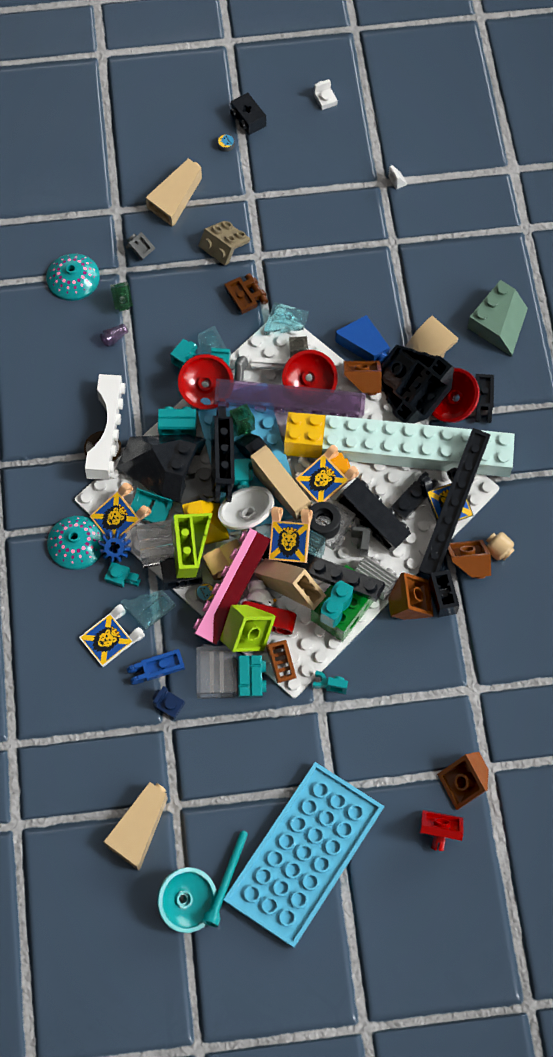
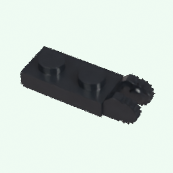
[475,374,494,423]
[391,472,438,521]

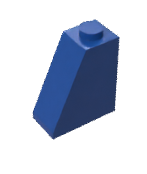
[335,315,390,363]

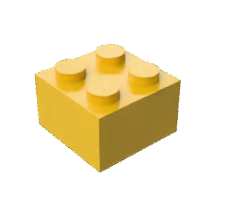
[284,412,326,459]

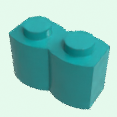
[320,580,353,628]

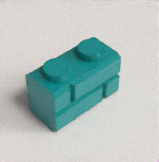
[158,406,197,436]
[238,655,266,698]

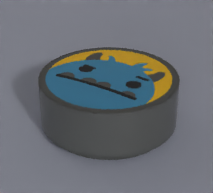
[218,134,235,152]
[196,583,214,603]

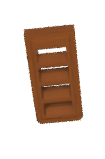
[266,640,297,683]

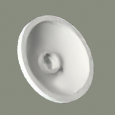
[218,486,274,530]

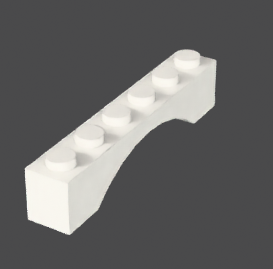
[85,374,125,480]

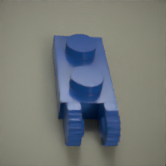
[127,649,185,685]

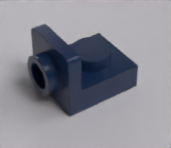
[152,686,185,720]

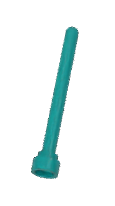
[202,831,248,928]

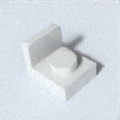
[314,79,337,110]

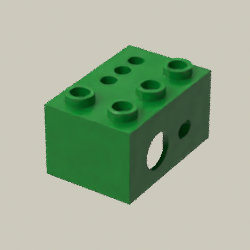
[311,565,374,642]

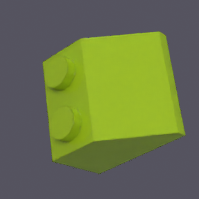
[220,605,276,652]

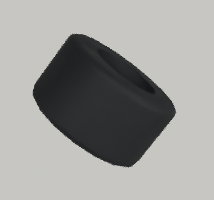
[309,502,341,540]

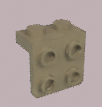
[198,221,250,265]

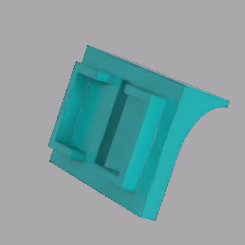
[131,488,173,527]

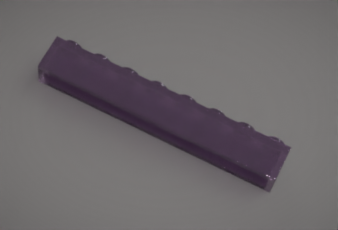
[214,379,366,418]

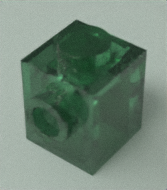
[110,282,133,311]
[230,404,255,437]

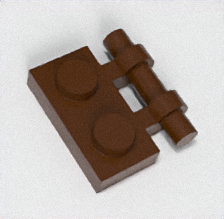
[224,273,268,314]

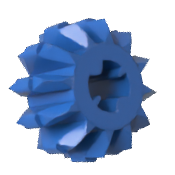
[99,529,131,562]

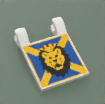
[79,604,145,667]

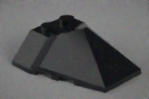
[381,345,454,424]
[116,434,206,503]

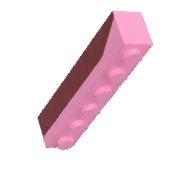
[193,528,271,645]

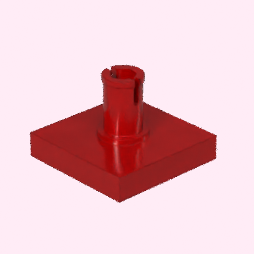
[420,810,464,851]

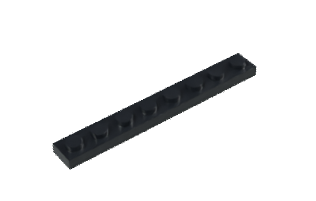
[419,428,491,575]
[262,542,386,602]

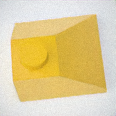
[182,500,229,545]

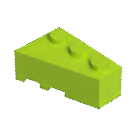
[171,513,212,578]

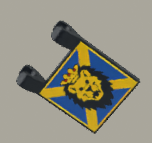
[420,467,474,522]

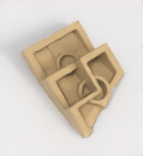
[405,316,458,358]

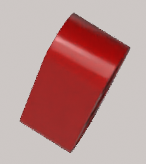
[241,601,297,635]

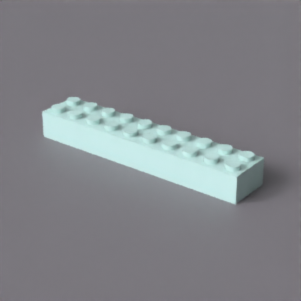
[322,415,515,477]

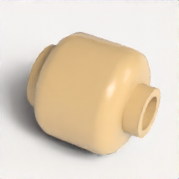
[486,532,514,561]

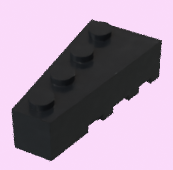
[334,478,411,552]

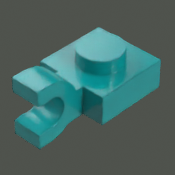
[104,562,141,587]
[313,671,348,694]

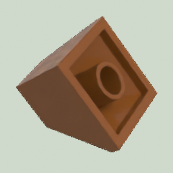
[343,361,382,395]
[447,540,491,579]
[388,572,434,620]
[437,752,489,810]

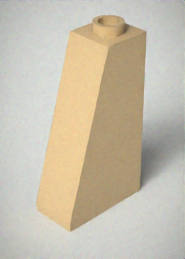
[146,158,202,227]
[251,445,311,521]
[254,558,326,610]
[104,782,168,871]

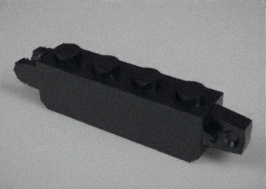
[210,406,235,502]

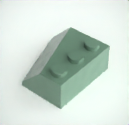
[467,280,528,357]

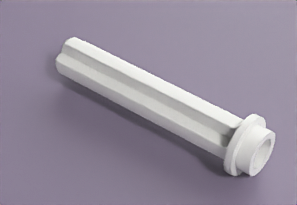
[250,357,289,370]

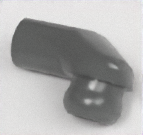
[234,356,248,381]

